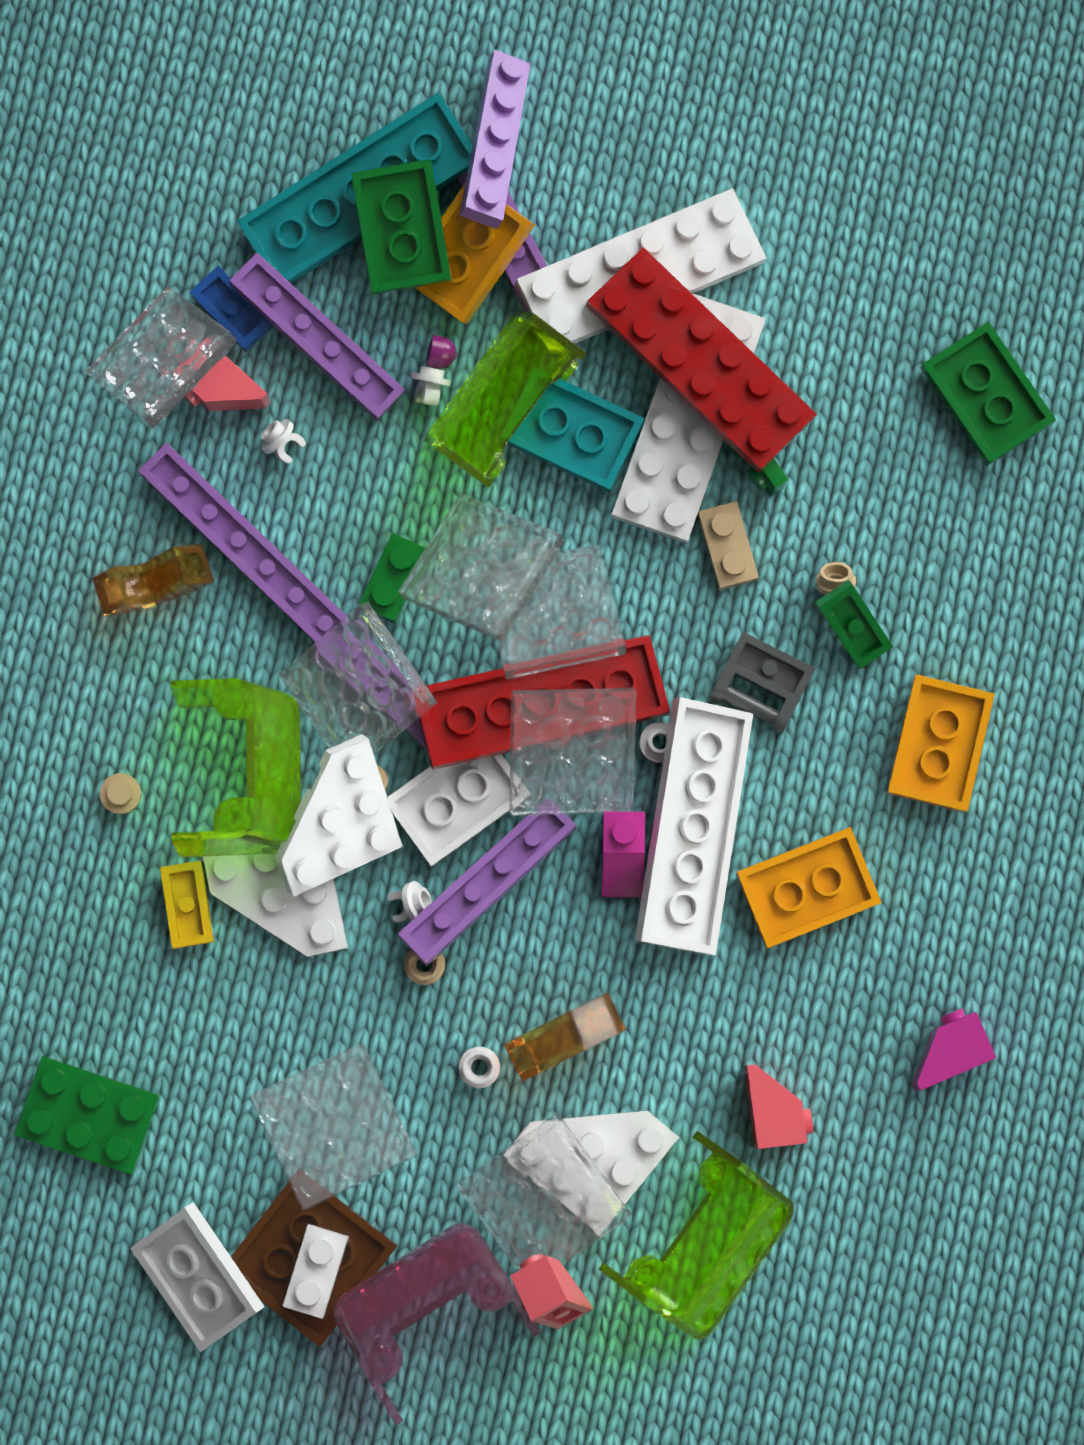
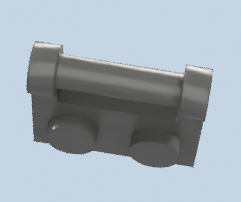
[709,632,815,734]

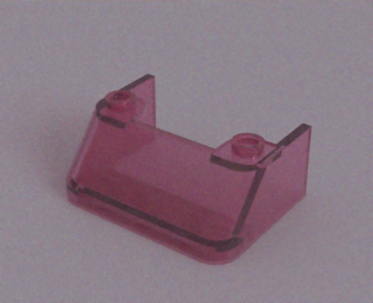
[333,1223,541,1425]

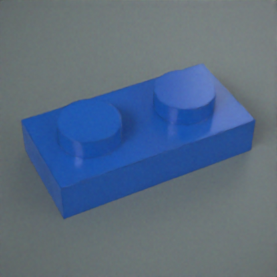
[189,265,274,353]

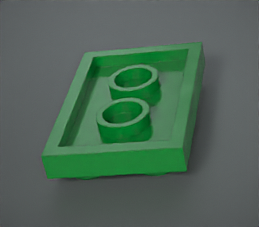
[351,159,452,295]
[920,321,1056,466]
[14,1056,161,1175]

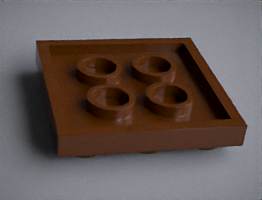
[231,1168,398,1347]

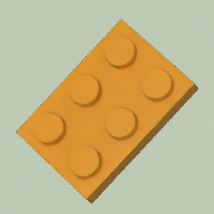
[415,182,535,324]
[886,674,995,813]
[736,827,882,949]

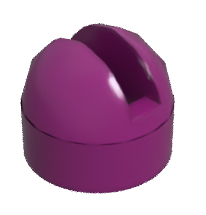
[426,335,457,369]

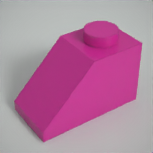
[601,811,645,898]
[912,1008,996,1091]

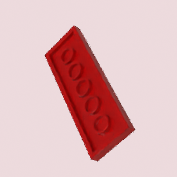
[586,247,817,473]
[412,635,670,770]

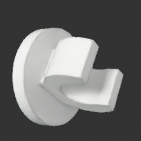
[411,366,451,406]
[261,419,306,463]
[387,881,432,922]

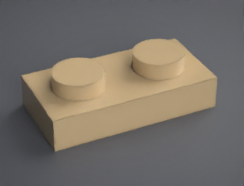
[697,501,759,591]

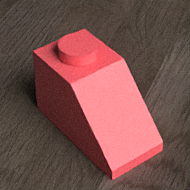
[175,340,271,411]
[744,1065,813,1149]
[510,1254,593,1329]

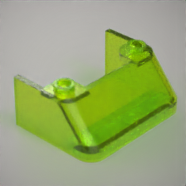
[424,310,587,488]
[171,678,302,857]
[599,1131,794,1339]

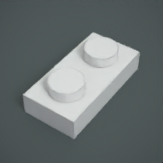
[283,1224,349,1319]

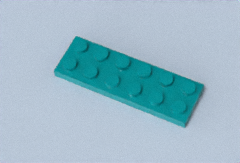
[236,92,472,283]

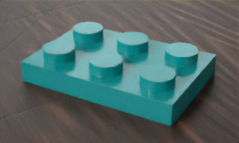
[501,367,645,493]

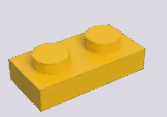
[160,860,215,949]

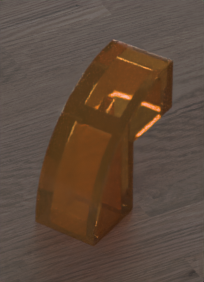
[92,544,214,617]
[504,993,626,1082]

